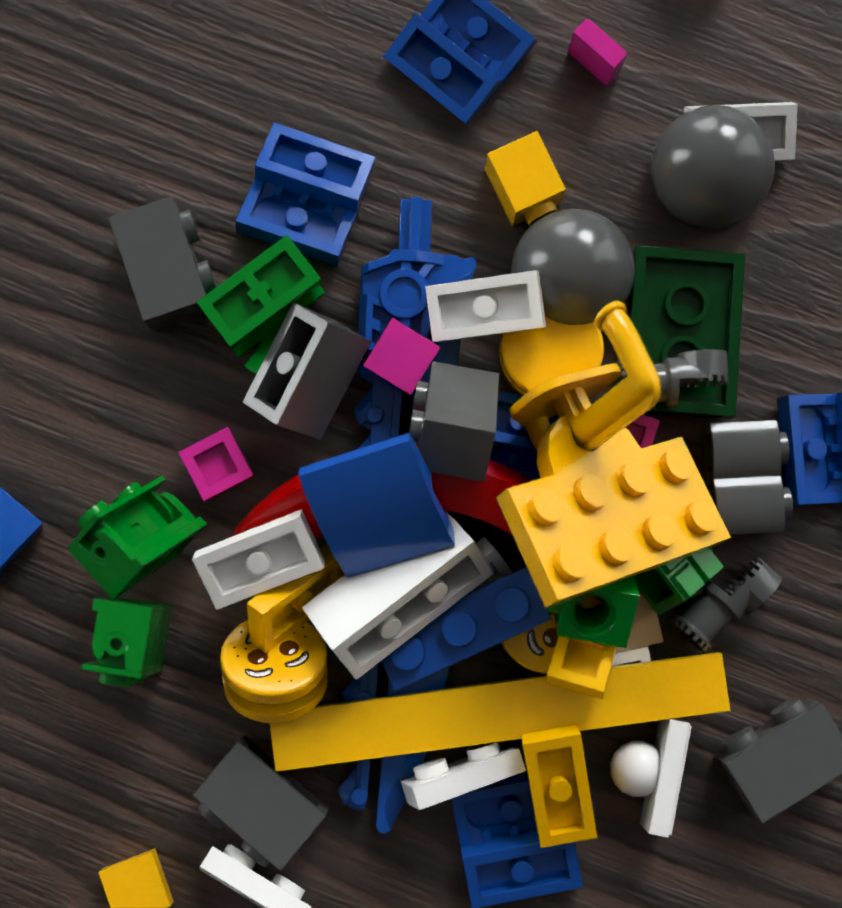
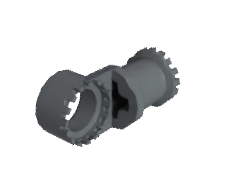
[615,350,729,408]
[669,557,782,654]

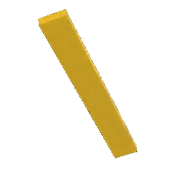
[270,652,730,772]

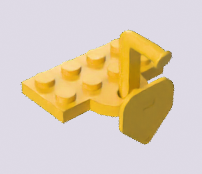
[496,301,731,608]

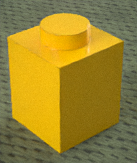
[485,131,566,226]

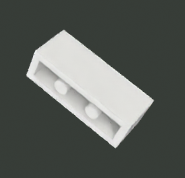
[302,510,494,680]

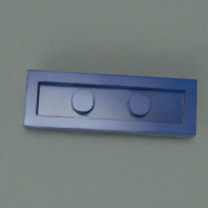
[382,567,552,691]

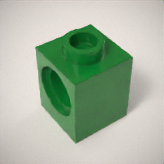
[546,576,640,648]

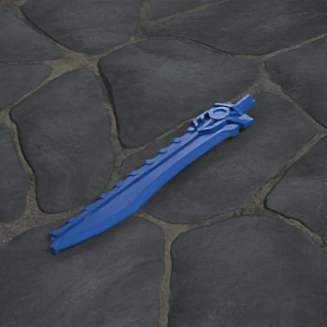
[338,197,477,834]

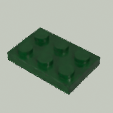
[628,245,745,419]

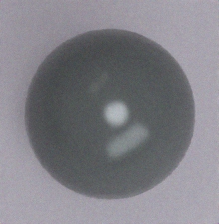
[651,105,775,229]
[511,209,635,325]

